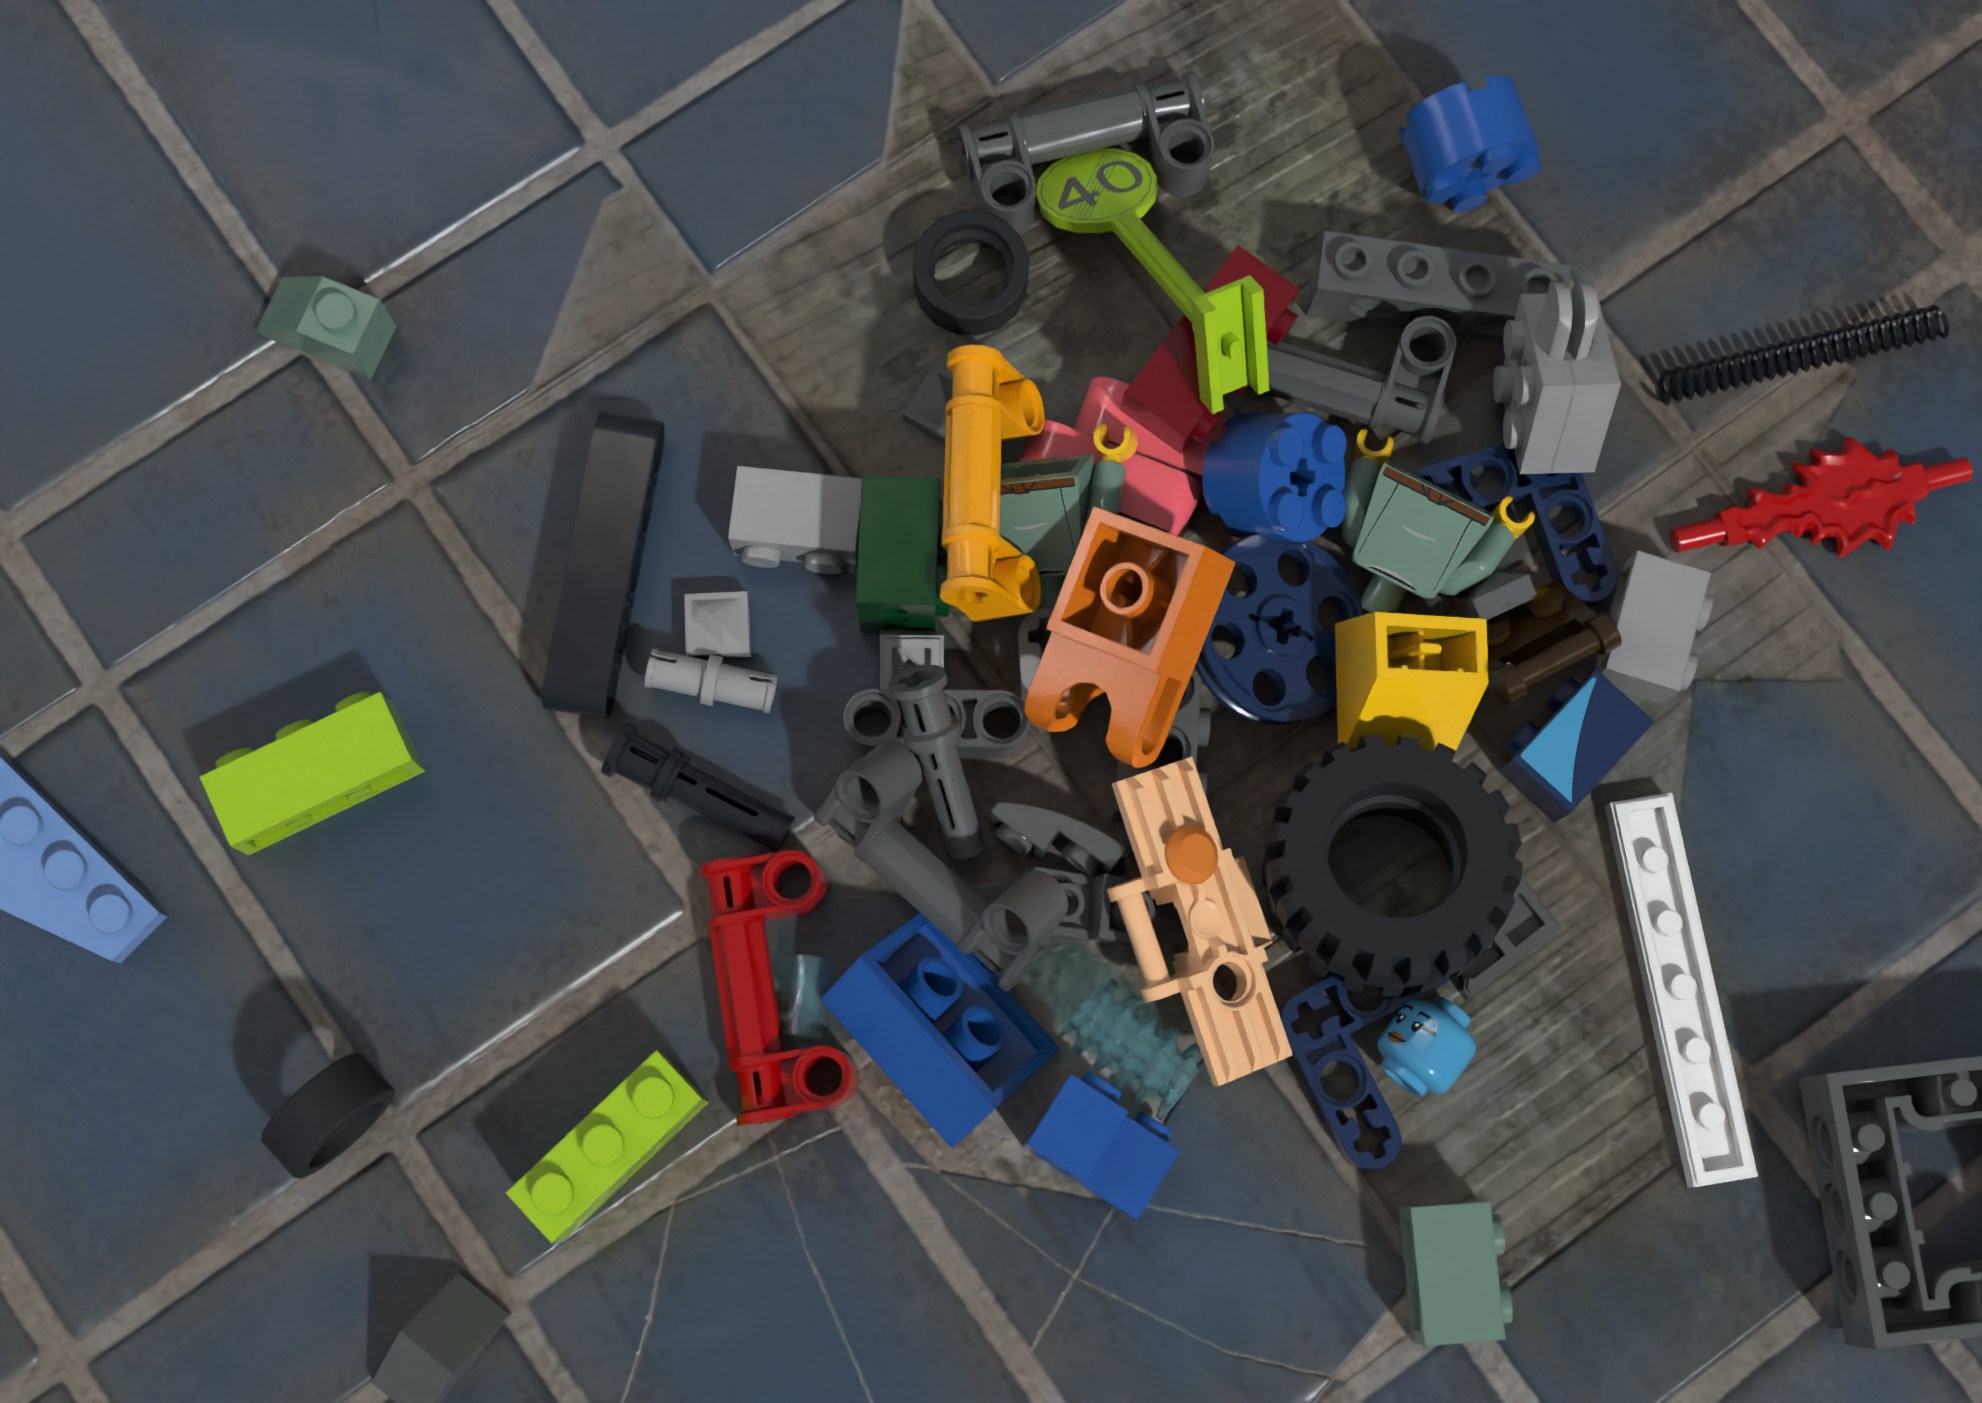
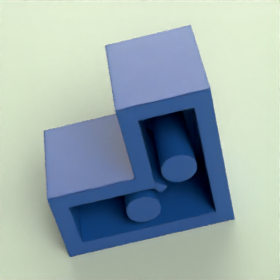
[1022,1071,1180,1220]

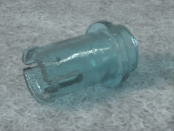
[779,955,834,1040]

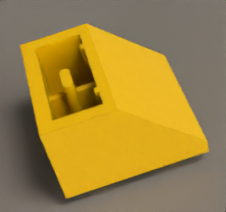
[1335,612,1489,752]

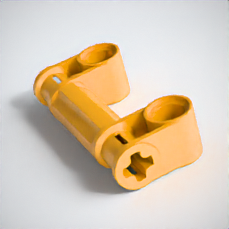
[940,345,1045,622]

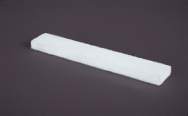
[1604,792,1758,1188]

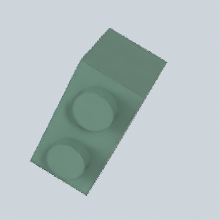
[1398,1201,1513,1346]

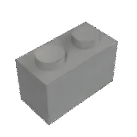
[728,466,862,574]
[1592,550,1713,704]

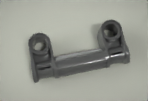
[957,71,1215,235]
[1245,316,1457,444]
[814,740,1069,993]

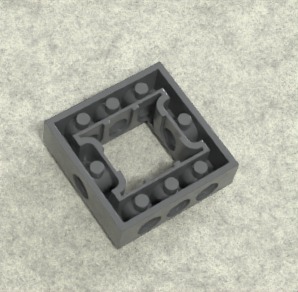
[1798,1056,1982,1349]

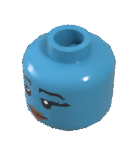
[1378,997,1477,1098]

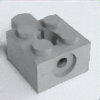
[1493,281,1621,474]

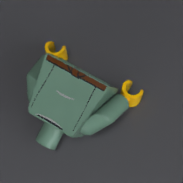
[944,423,1138,608]
[1341,429,1535,613]

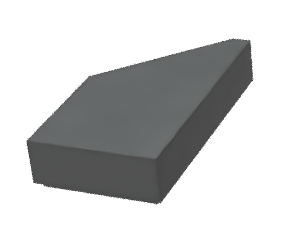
[1459,876,1562,999]

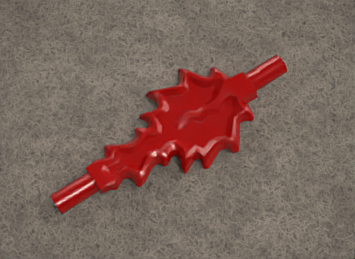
[1669,437,1973,557]

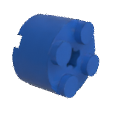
[1398,75,1542,212]
[1202,413,1347,542]

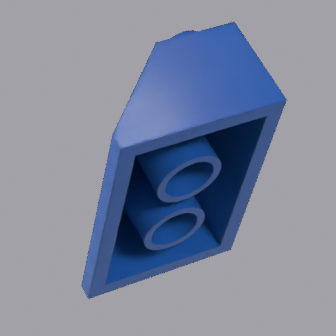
[820,913,1061,1148]

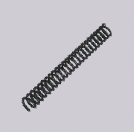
[1658,305,1950,406]

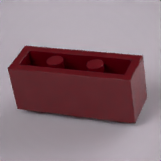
[1120,245,1300,454]

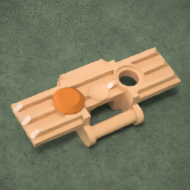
[1106,757,1293,1087]

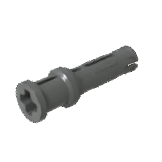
[888,665,986,860]

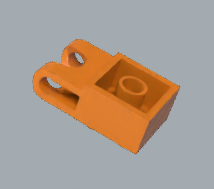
[1024,506,1236,768]

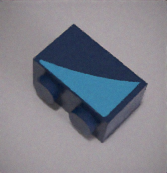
[1498,669,1655,823]

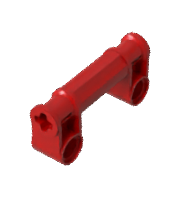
[699,850,859,1127]

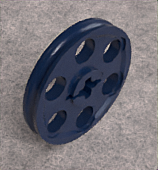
[1195,534,1364,725]

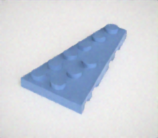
[0,752,168,964]

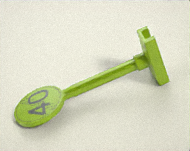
[1036,148,1270,414]

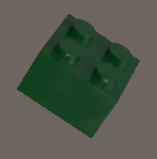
[856,476,949,634]

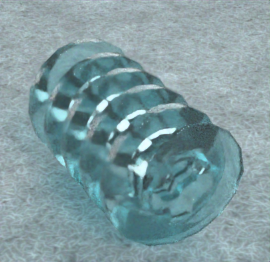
[1056,978,1201,1121]

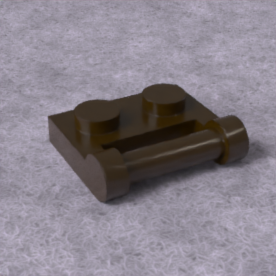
[1487,580,1622,705]

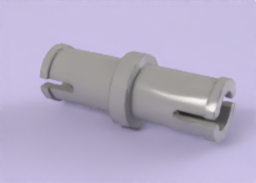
[644,647,778,714]

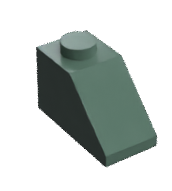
[256,276,397,380]

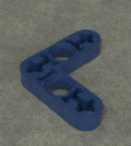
[1412,443,1618,608]
[1279,974,1450,1170]

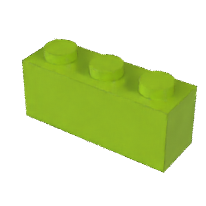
[200,691,426,856]
[506,1050,709,1243]

